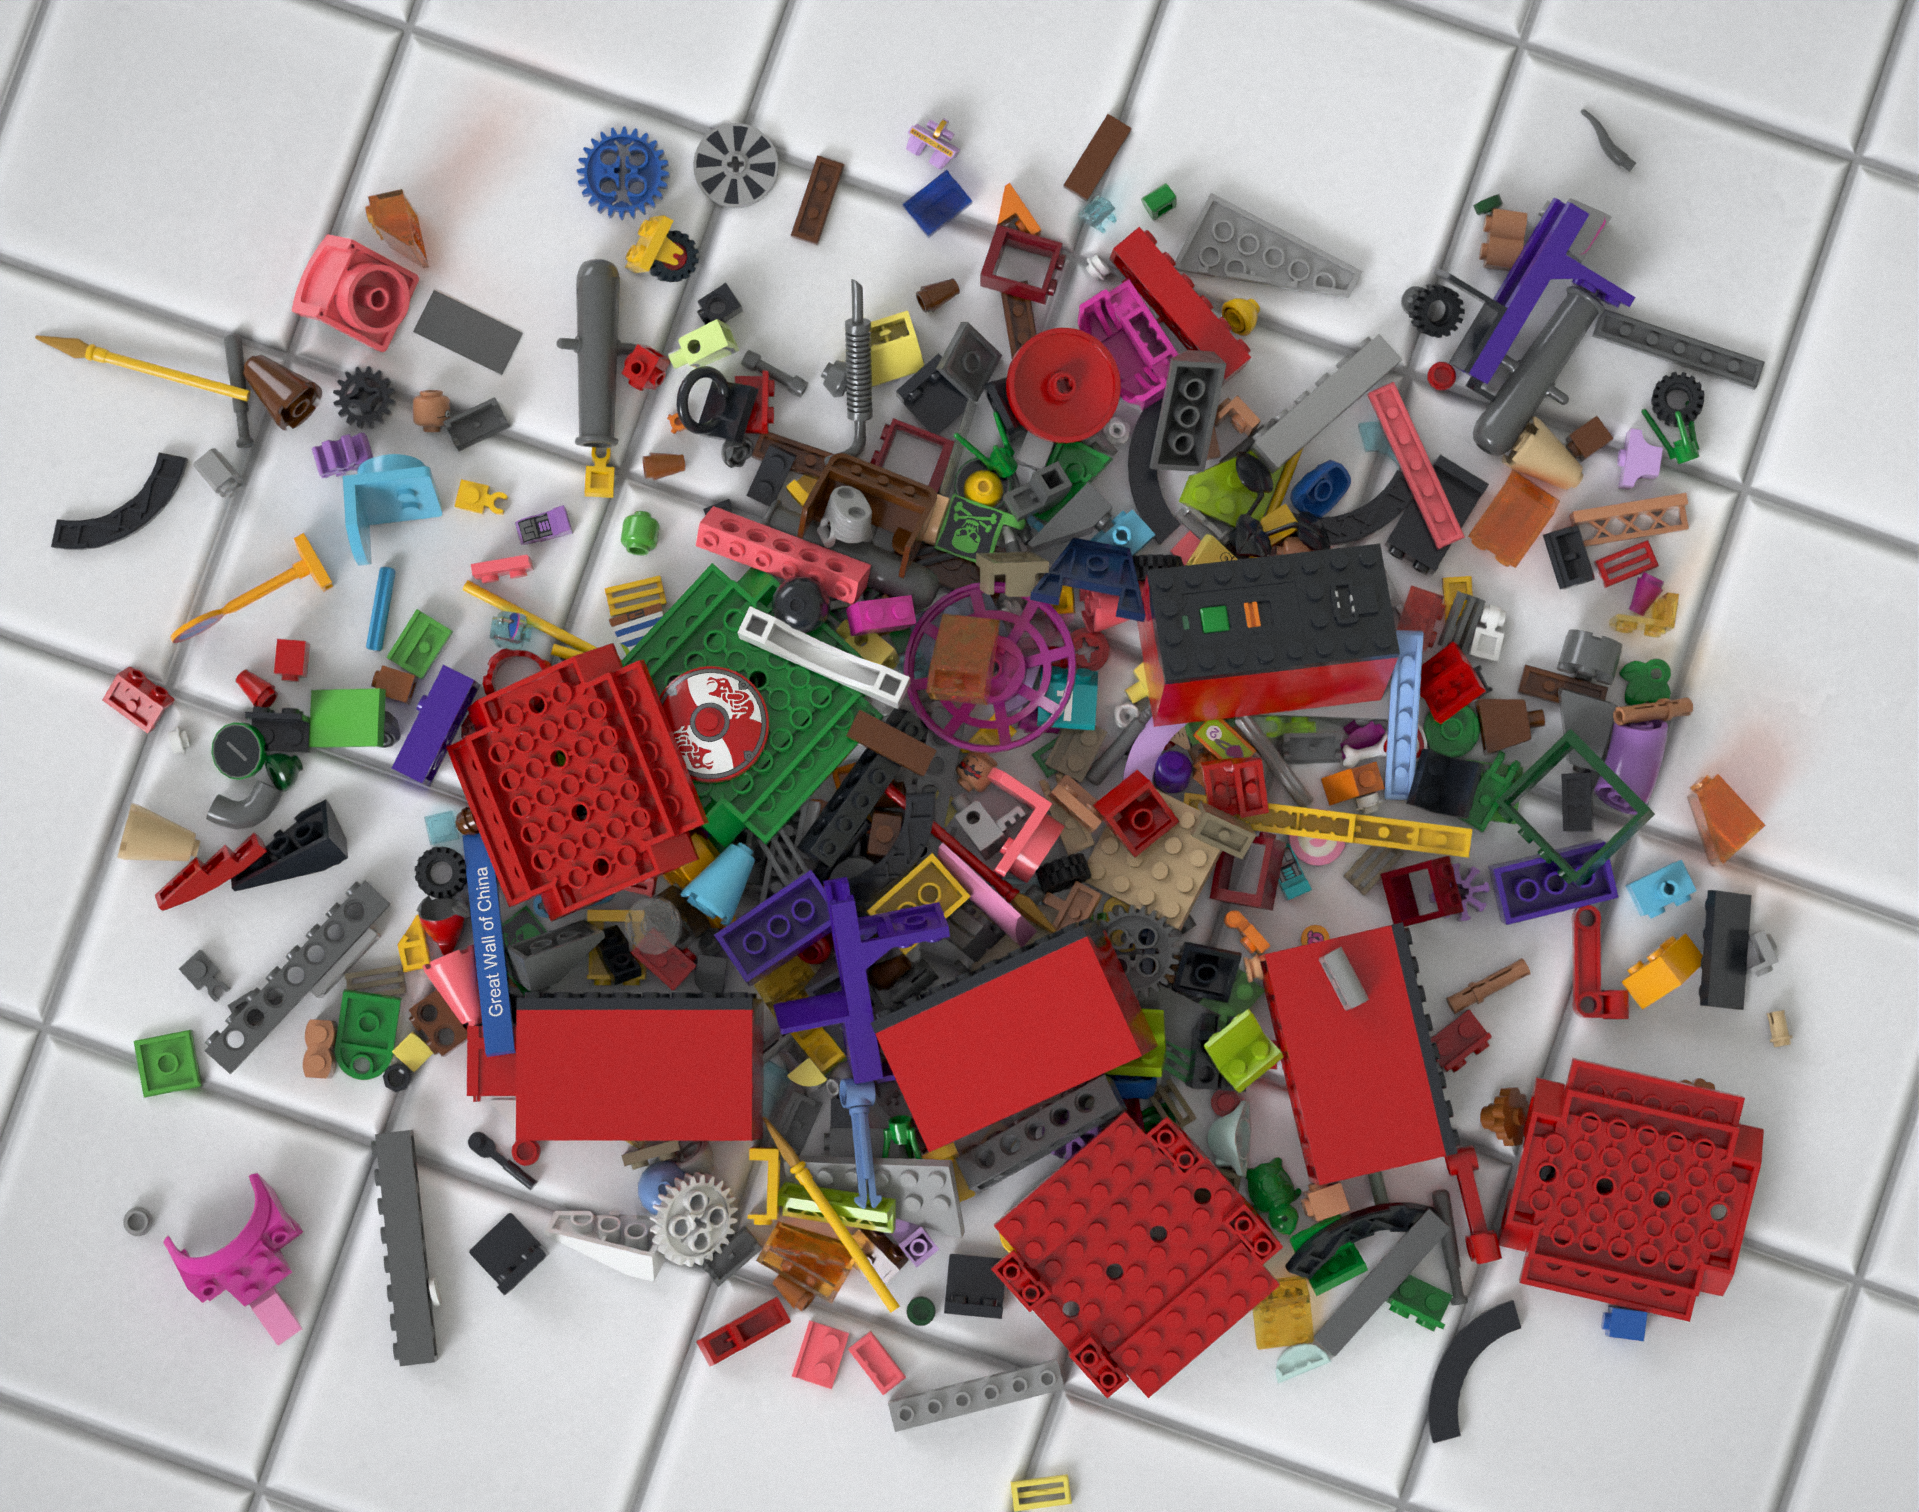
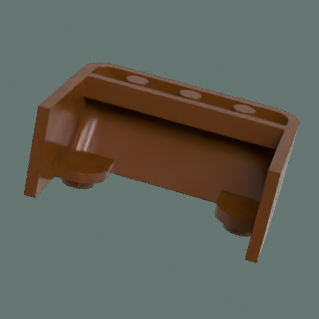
[797,453,937,579]

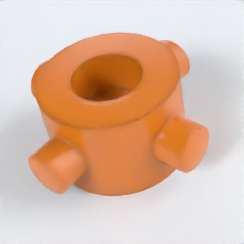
[667,413,687,434]

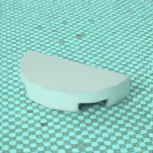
[1275,1343,1332,1384]

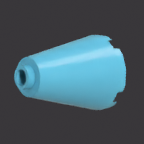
[680,842,755,926]

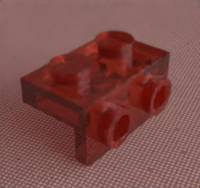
[1396,585,1446,653]

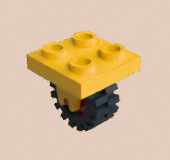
[625,215,699,282]

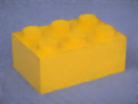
[866,853,971,955]

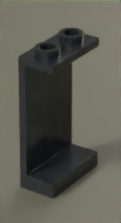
[1384,454,1489,575]

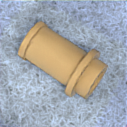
[1766,1010,1793,1048]

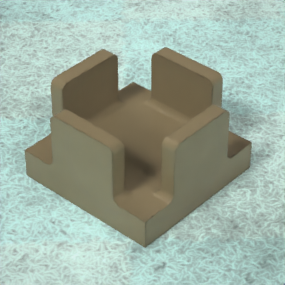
[976,551,1049,597]

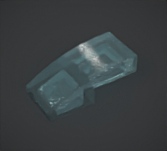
[763,1060,791,1123]

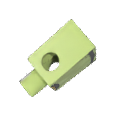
[668,319,740,369]

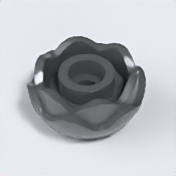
[721,435,753,468]

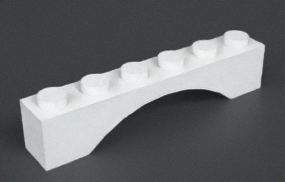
[738,607,910,709]

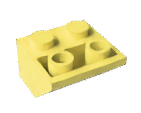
[870,310,924,387]

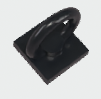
[676,366,759,444]

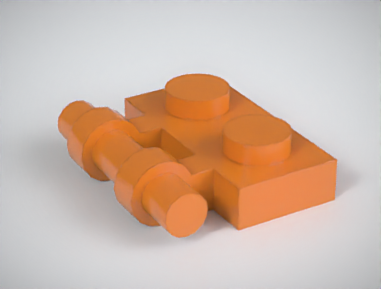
[1224,910,1270,955]

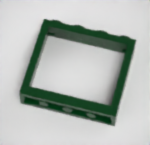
[1495,729,1655,887]

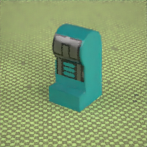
[1278,843,1312,901]

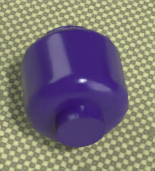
[1154,751,1192,793]

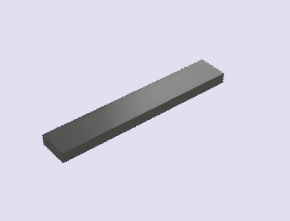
[1592,309,1765,390]
[1313,1208,1451,1356]

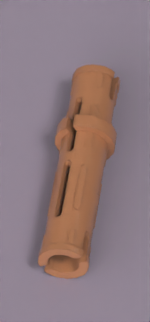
[1613,697,1693,725]
[1446,958,1531,1014]

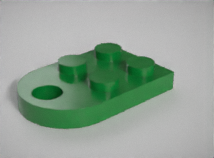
[335,989,402,1080]

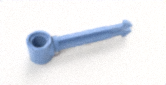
[839,1078,882,1209]

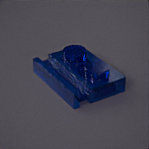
[902,170,973,238]

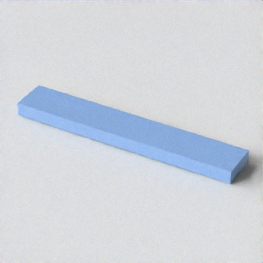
[1384,630,1424,800]

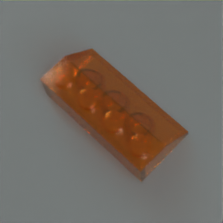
[365,189,429,268]

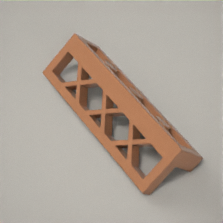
[1569,493,1689,547]

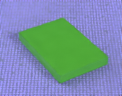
[309,688,386,748]

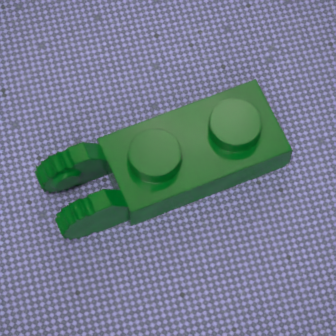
[1457,750,1521,833]

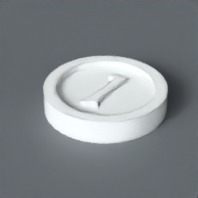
[428,1277,441,1307]

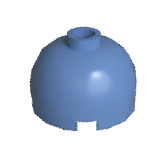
[638,1160,693,1215]

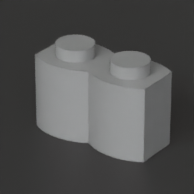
[193,448,243,498]

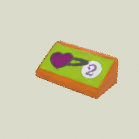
[1193,719,1257,759]

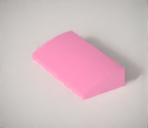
[938,843,1037,947]

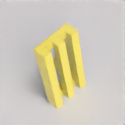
[1010,1474,1072,1512]

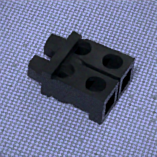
[1185,1013,1246,1092]

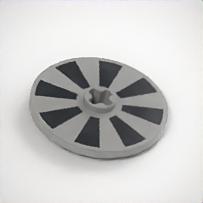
[693,123,779,208]

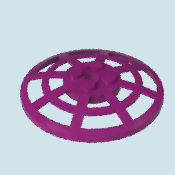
[904,582,1077,753]

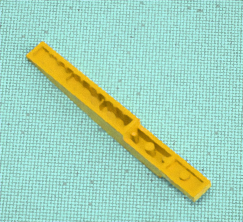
[1183,792,1473,858]

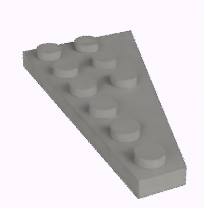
[1174,193,1363,298]
[783,1155,965,1238]

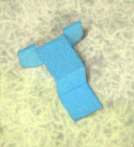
[1026,515,1044,532]

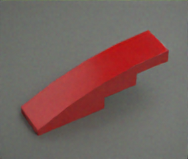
[155,832,267,911]

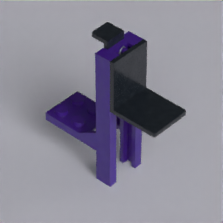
[1433,198,1636,402]

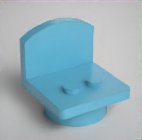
[343,454,442,566]

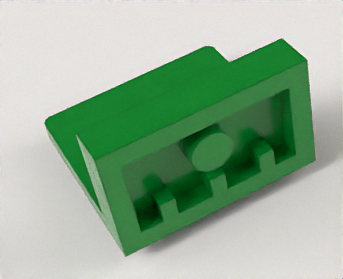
[1386,1274,1453,1332]

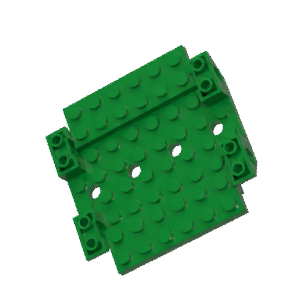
[621,563,883,848]

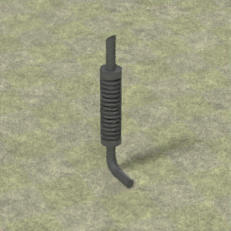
[824,279,873,465]

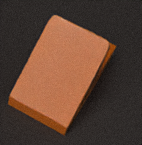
[997,183,1041,236]
[1321,762,1385,806]

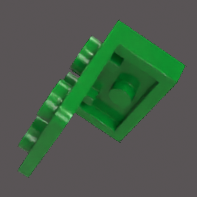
[1290,1214,1368,1296]

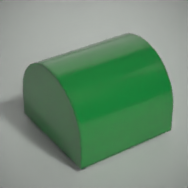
[1141,183,1177,220]

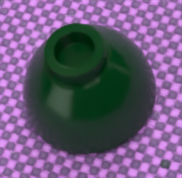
[265,753,303,792]

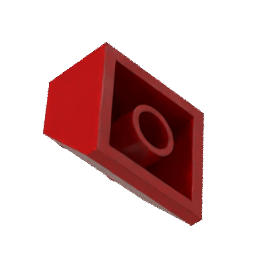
[1092,770,1179,858]

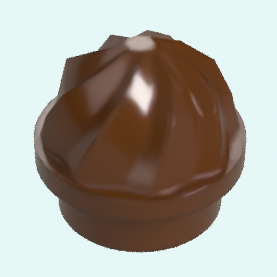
[455,807,479,835]

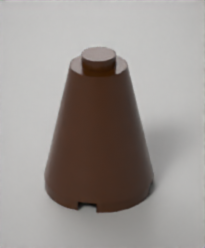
[243,355,322,430]

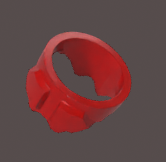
[482,648,552,711]

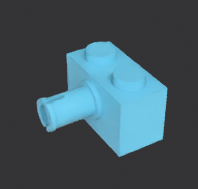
[1090,509,1155,556]
[1625,860,1697,919]

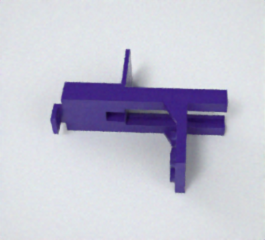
[773,877,950,1084]

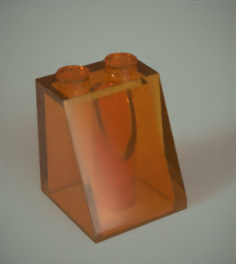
[1468,469,1560,568]
[1687,774,1766,867]

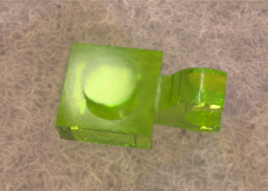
[1265,716,1316,738]

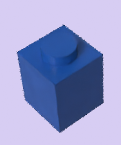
[1601,1306,1647,1341]

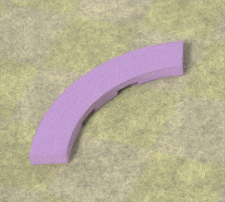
[1123,717,1188,782]

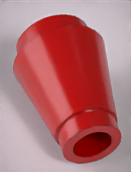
[235,669,278,708]

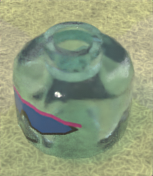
[490,611,533,650]

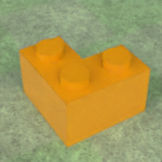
[1622,933,1703,1010]

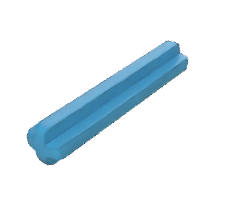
[366,567,396,651]

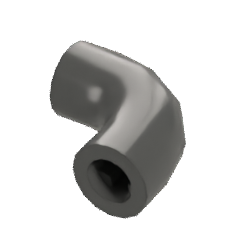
[206,780,283,830]

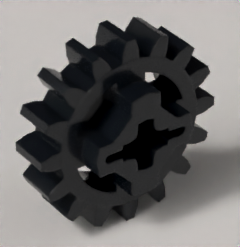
[333,366,396,429]

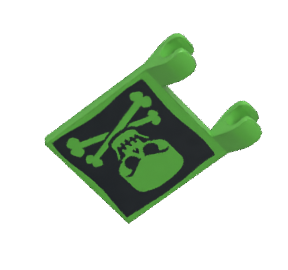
[934,494,1026,563]

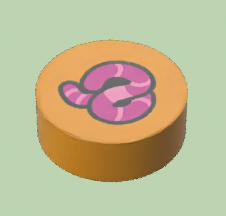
[1301,925,1330,945]

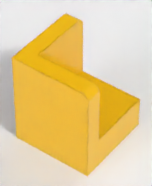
[786,475,817,508]

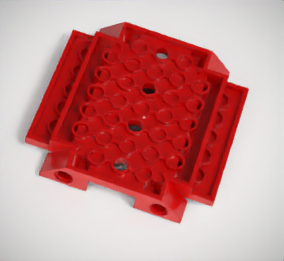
[446,643,709,922]
[1497,1057,1764,1322]
[991,1110,1283,1399]

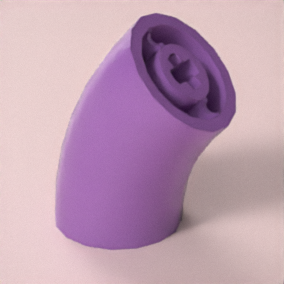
[1594,720,1668,815]

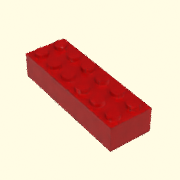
[1109,227,1252,386]

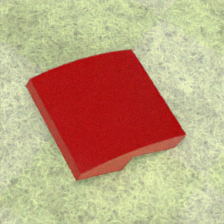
[1420,641,1486,724]
[1201,757,1269,818]

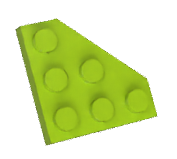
[1179,450,1284,528]

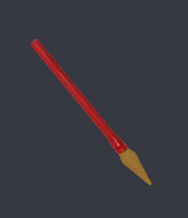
[884,783,1056,933]

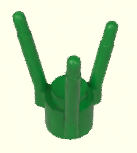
[1641,401,1700,465]
[954,411,1018,478]
[882,1115,923,1159]

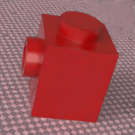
[274,639,310,682]

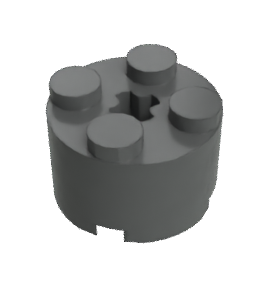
[1557,629,1623,685]

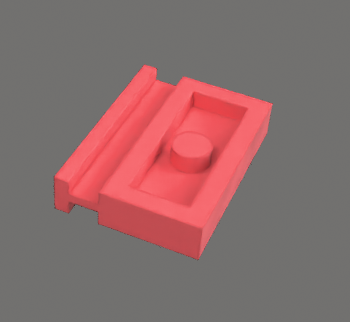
[471,554,533,583]
[792,1320,849,1389]

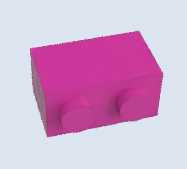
[846,595,916,637]

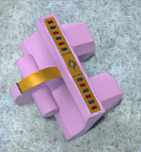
[906,118,961,169]

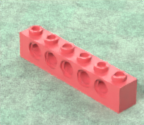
[696,506,871,605]

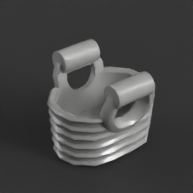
[817,486,873,548]

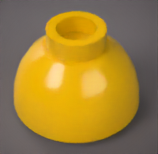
[1222,298,1260,336]
[963,470,1003,508]

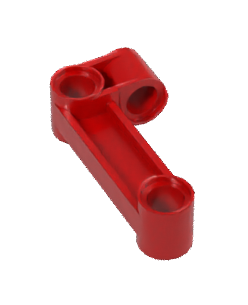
[1571,905,1629,1019]
[1444,1145,1502,1264]

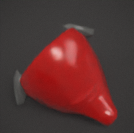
[416,896,471,956]

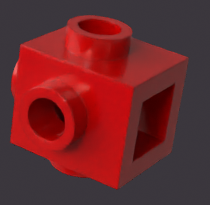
[621,344,671,391]

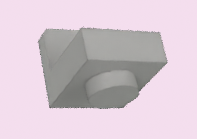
[1746,930,1779,977]

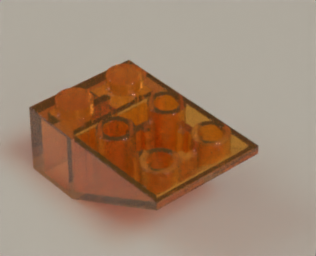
[926,614,1000,705]

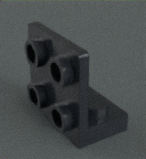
[896,353,975,435]
[245,707,310,753]
[1406,749,1483,819]
[469,1213,550,1296]
[944,1254,1005,1319]

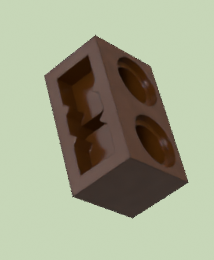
[409,989,467,1057]

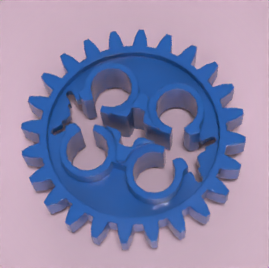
[577,126,670,220]

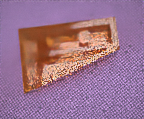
[756,1221,864,1304]

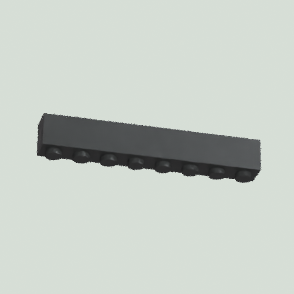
[371,1130,438,1366]

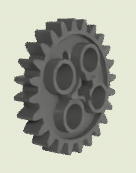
[1101,905,1182,999]

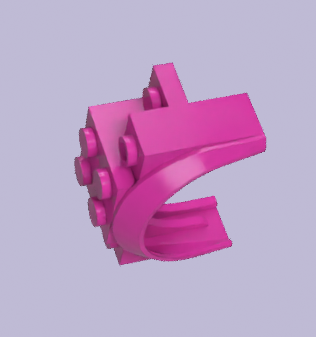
[1078,279,1179,411]
[163,1173,303,1307]

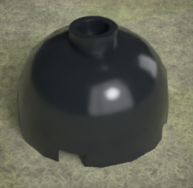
[772,576,831,634]

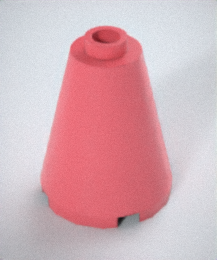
[1079,581,1145,633]
[422,944,482,1026]

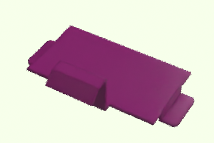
[1340,720,1385,760]

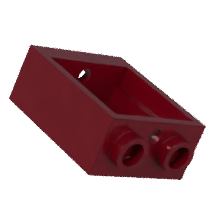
[980,225,1066,305]
[870,418,955,494]
[1209,831,1286,911]
[1380,856,1464,927]

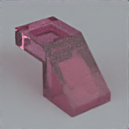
[1017,614,1074,652]

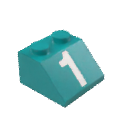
[1037,666,1098,730]

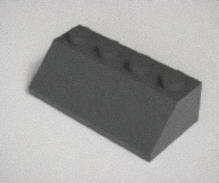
[1149,350,1226,472]

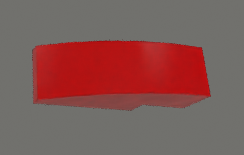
[696,1296,791,1367]

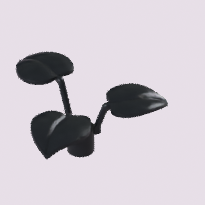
[1229,451,1331,557]

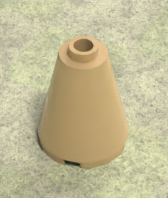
[1502,416,1584,490]
[117,803,200,861]

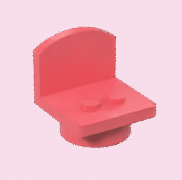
[292,234,419,352]
[987,767,1065,884]

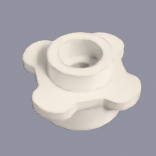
[999,599,1023,629]

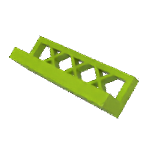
[778,1182,896,1234]

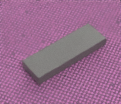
[310,928,381,998]

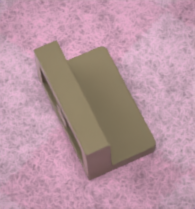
[1190,801,1256,860]

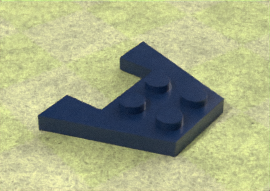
[1030,537,1146,622]

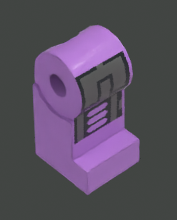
[515,505,573,545]

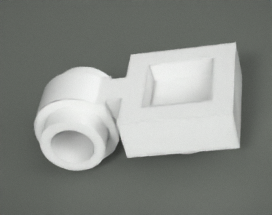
[1469,604,1506,662]

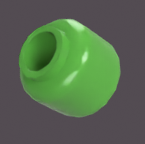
[620,511,660,556]

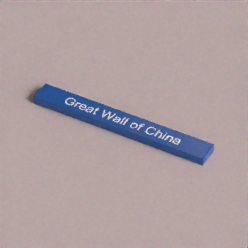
[462,833,516,1057]

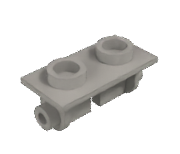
[1175,505,1232,546]

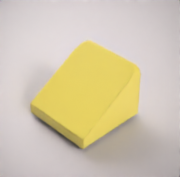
[392,1031,433,1072]

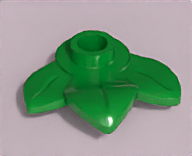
[1619,658,1671,706]

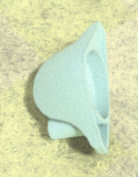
[1208,1100,1251,1177]

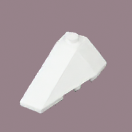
[544,1211,665,1281]

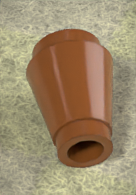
[642,452,685,481]
[772,1271,816,1312]

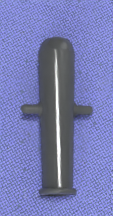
[556,259,636,448]
[1473,286,1605,456]
[761,499,939,609]

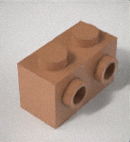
[1300,1181,1350,1222]

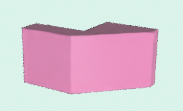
[250,1285,302,1346]

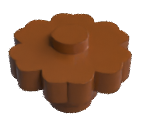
[1480,1087,1529,1146]

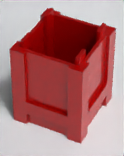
[467,1026,517,1102]

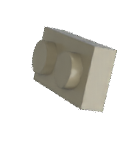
[621,1141,682,1170]

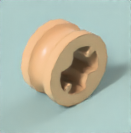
[1243,954,1263,983]

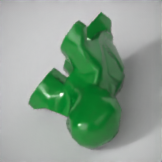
[1244,1157,1302,1235]

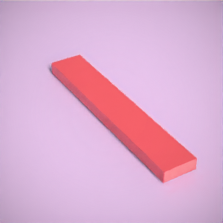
[1367,382,1465,550]

